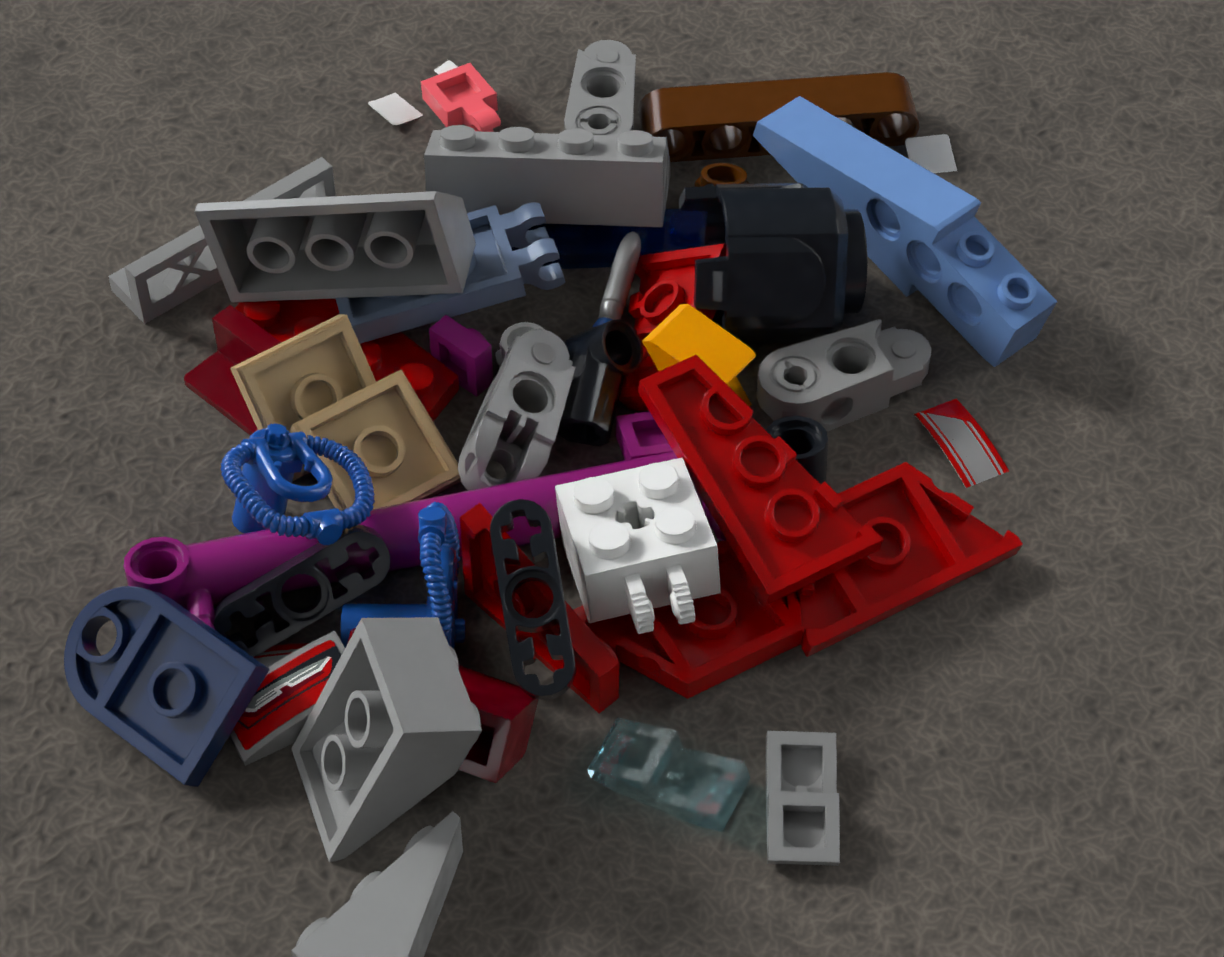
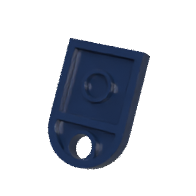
[64,586,270,787]

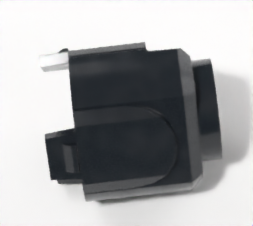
[679,183,868,343]

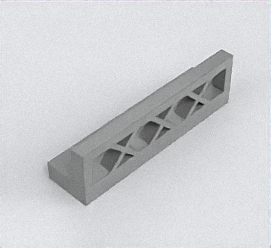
[108,157,336,324]

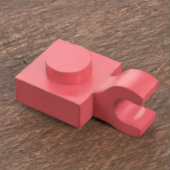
[421,63,501,132]

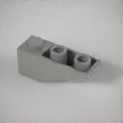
[291,811,463,957]

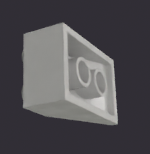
[291,617,482,862]

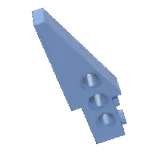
[753,96,1057,367]

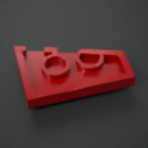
[460,502,619,714]

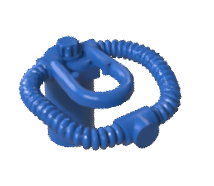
[221,423,375,545]
[341,502,466,649]

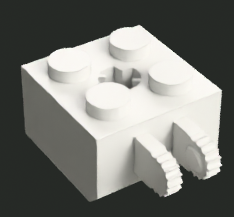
[555,457,721,634]

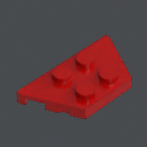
[797,462,1023,657]
[573,540,803,699]

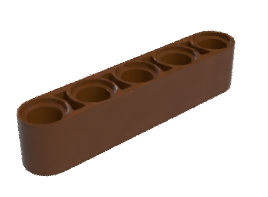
[638,72,920,162]

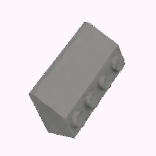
[424,125,671,227]
[194,191,476,302]

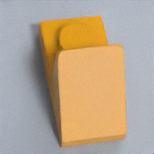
[642,304,756,407]

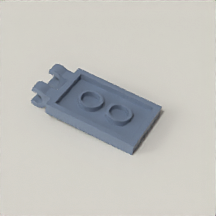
[336,202,565,344]

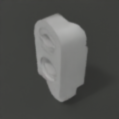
[564,40,636,136]
[756,319,932,431]
[458,329,576,491]

